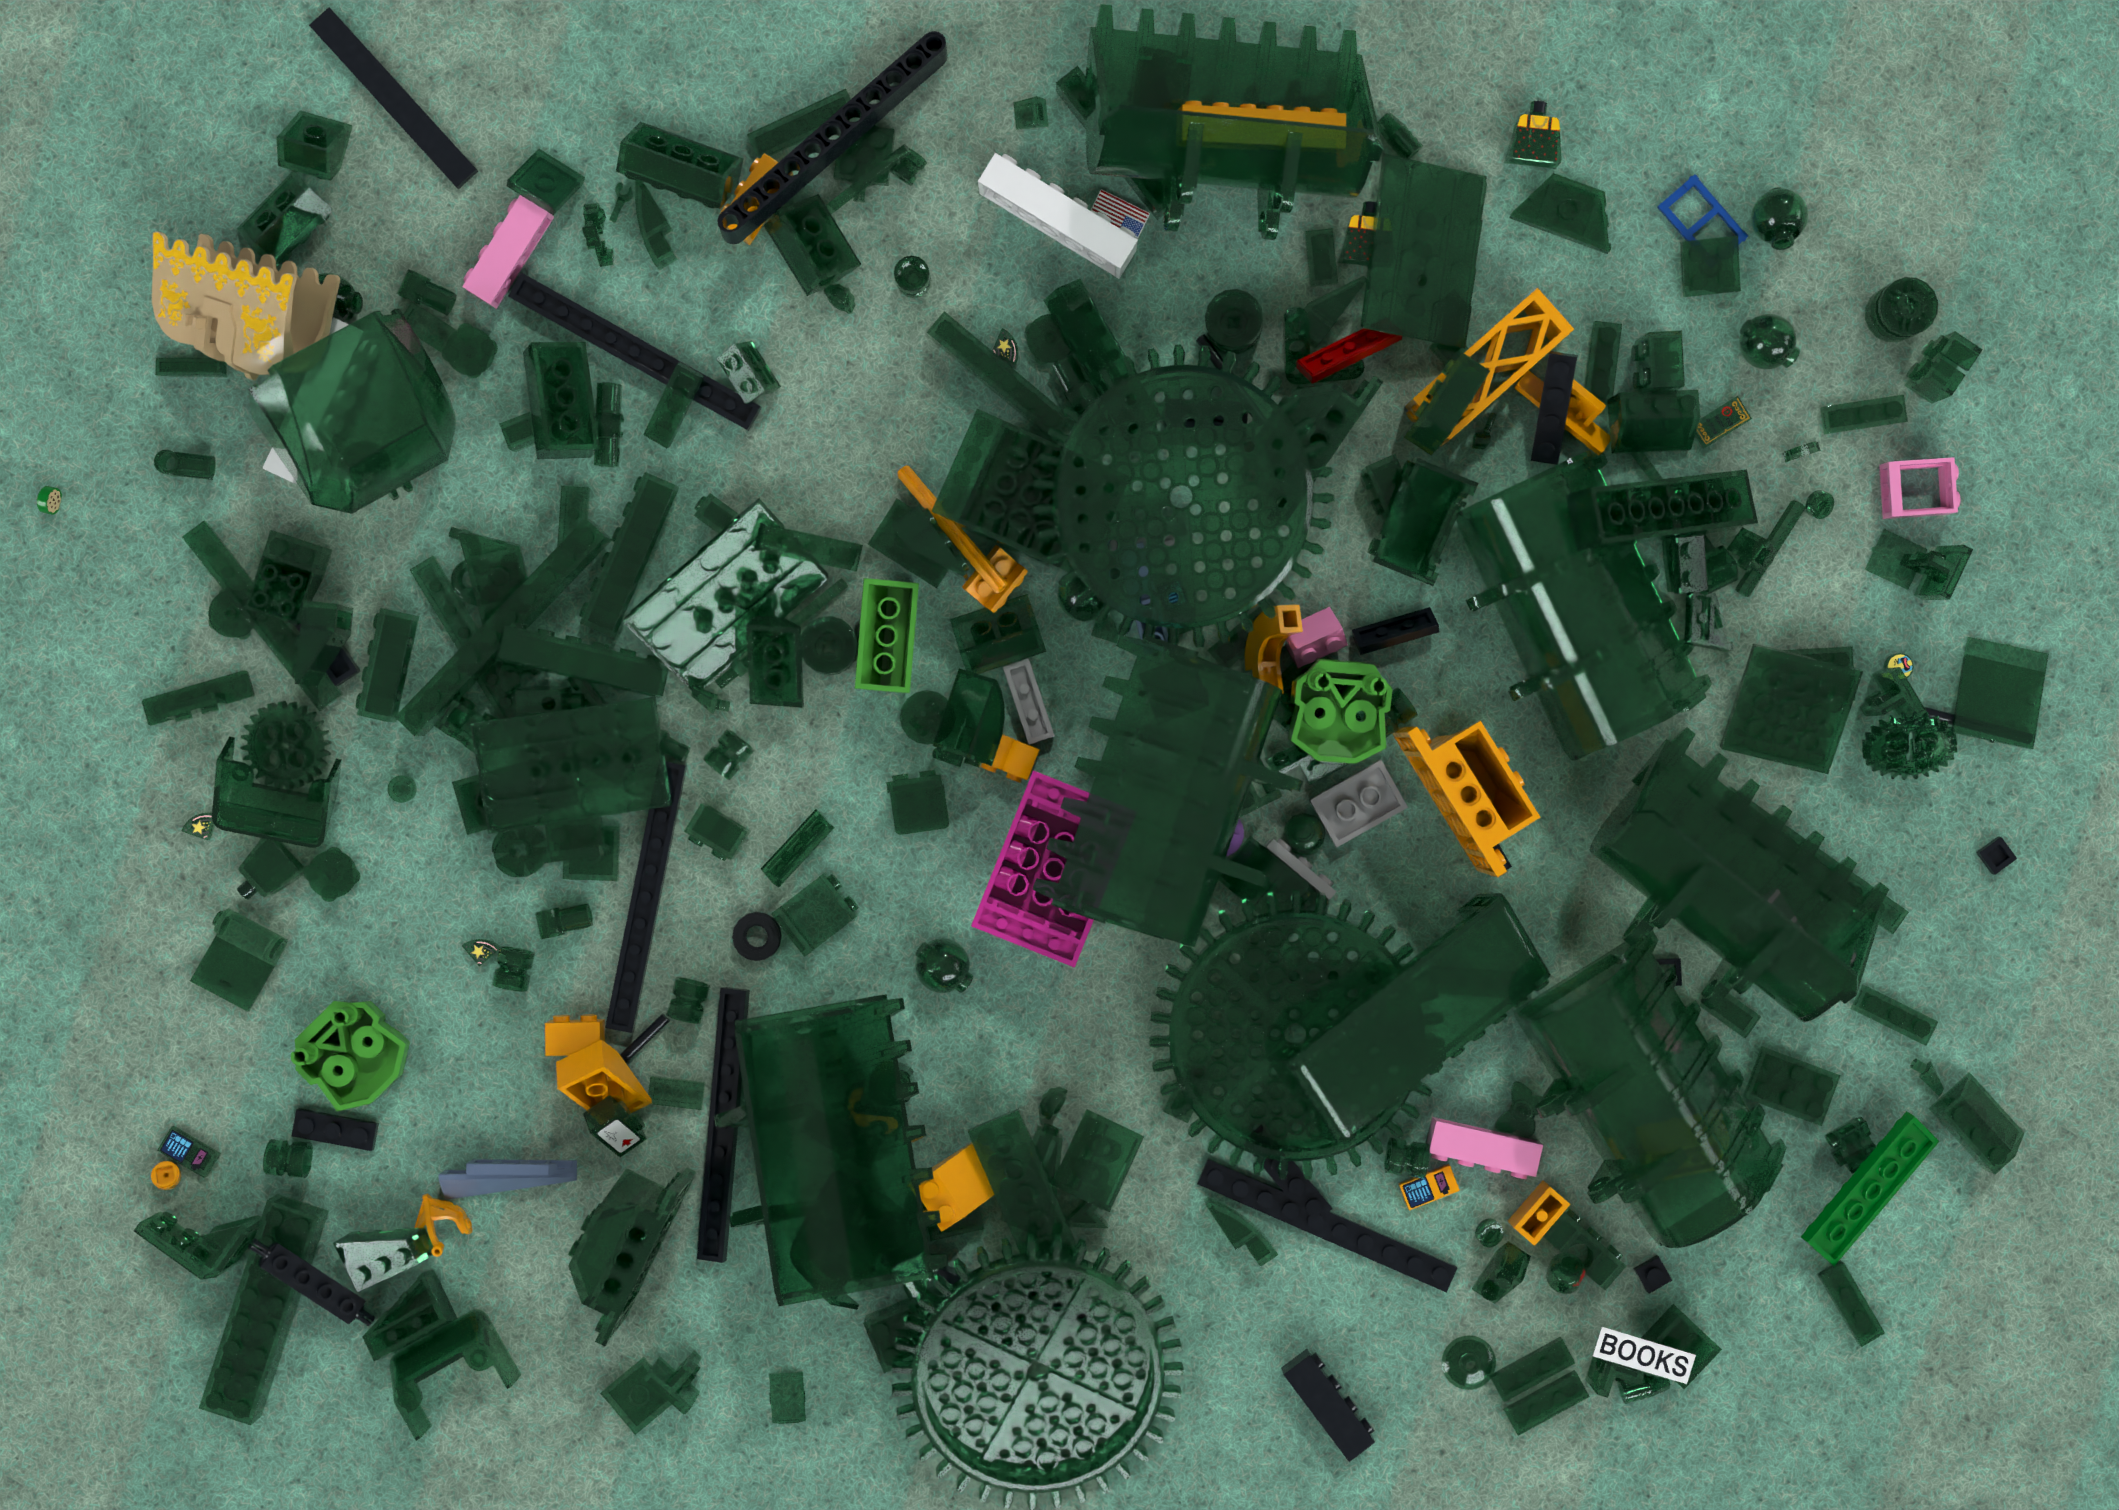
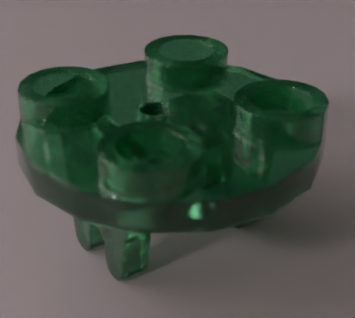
[900,690,955,745]

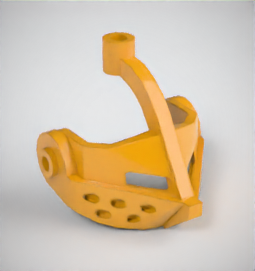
[413,1193,473,1257]

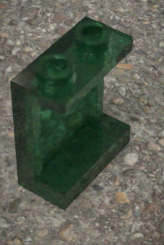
[771,872,859,957]

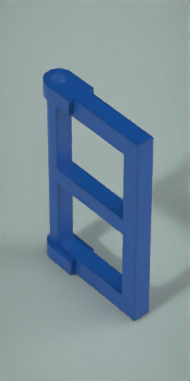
[1657,174,1748,269]

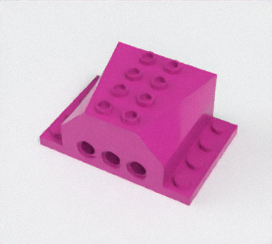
[971,770,1137,968]

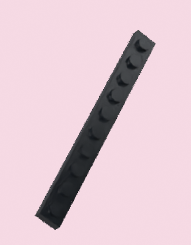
[508,272,762,431]
[605,760,687,1033]
[697,987,750,1263]
[1197,1158,1457,1293]

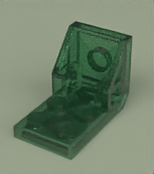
[134,1211,267,1280]

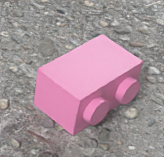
[1284,607,1348,668]

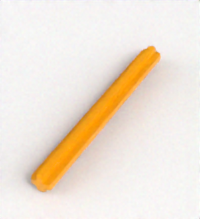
[897,465,1007,593]

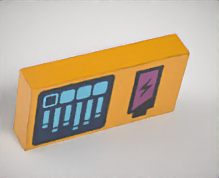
[1398,1164,1460,1210]

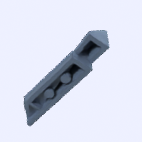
[439,1159,577,1199]

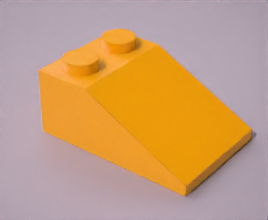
[556,1040,652,1125]
[912,1135,1012,1232]

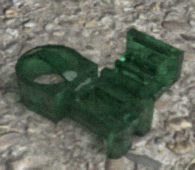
[582,202,614,267]

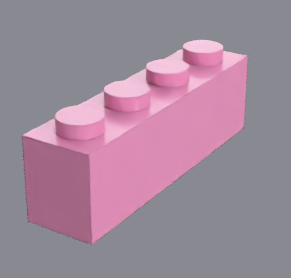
[462,194,554,309]
[1425,1117,1543,1179]

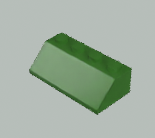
[854,578,919,693]

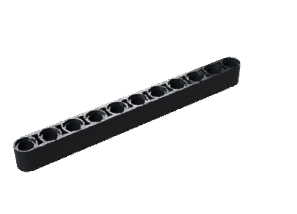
[717,31,948,245]

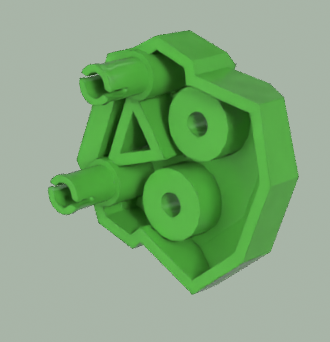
[1288,658,1393,764]
[291,1000,410,1111]

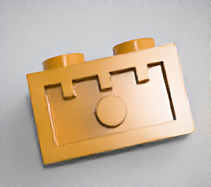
[962,545,1028,613]

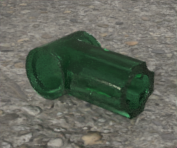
[396,269,457,316]
[154,449,216,480]
[535,903,593,939]

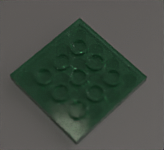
[1720,644,1863,774]

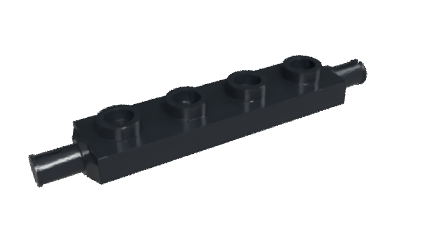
[248,1238,375,1326]

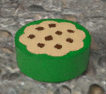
[37,486,62,515]

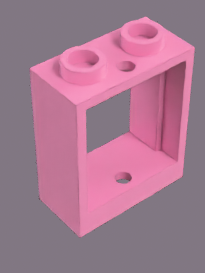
[1879,457,1961,519]

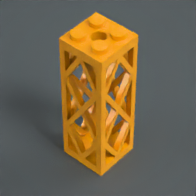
[1405,288,1574,447]

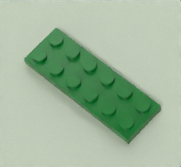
[1801,1111,1939,1266]

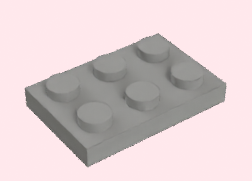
[1309,760,1408,848]

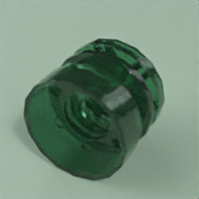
[1865,277,1938,343]
[1205,289,1263,355]
[799,616,858,676]

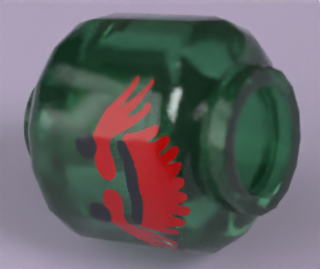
[1546,1253,1585,1294]

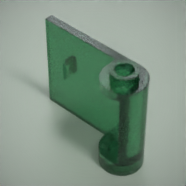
[190,908,288,1012]

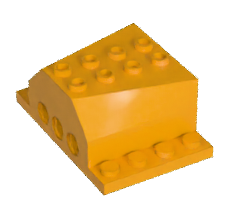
[1392,721,1540,878]

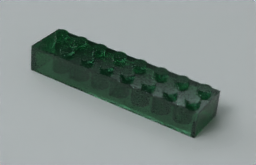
[1566,469,1758,551]
[199,1194,329,1426]

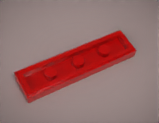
[1296,318,1403,384]

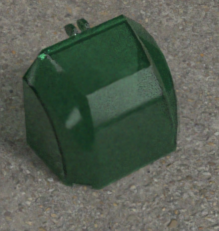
[248,309,456,514]

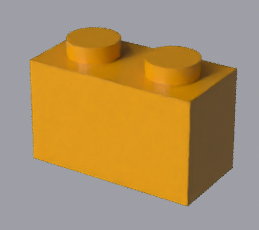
[545,1014,605,1056]
[1508,1180,1571,1246]

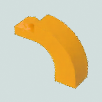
[1245,605,1303,696]

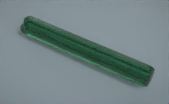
[1735,500,1805,597]

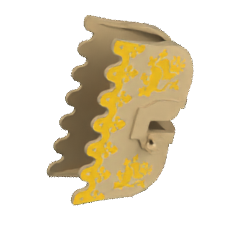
[152,231,340,380]

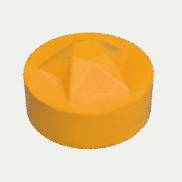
[151,1161,181,1190]

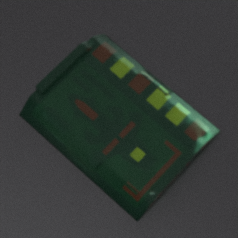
[769,1372,806,1424]

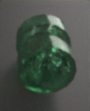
[890,147,927,186]

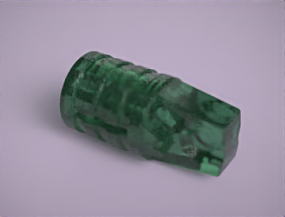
[1376,112,1423,163]
[1617,1372,1671,1404]

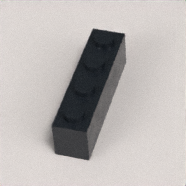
[1281,1349,1375,1462]

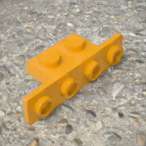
[1515,370,1612,455]

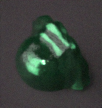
[823,284,855,314]
[1040,1087,1068,1120]

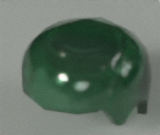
[1283,813,1326,857]

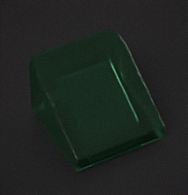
[1013,96,1049,130]

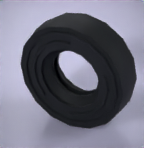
[732,912,782,961]

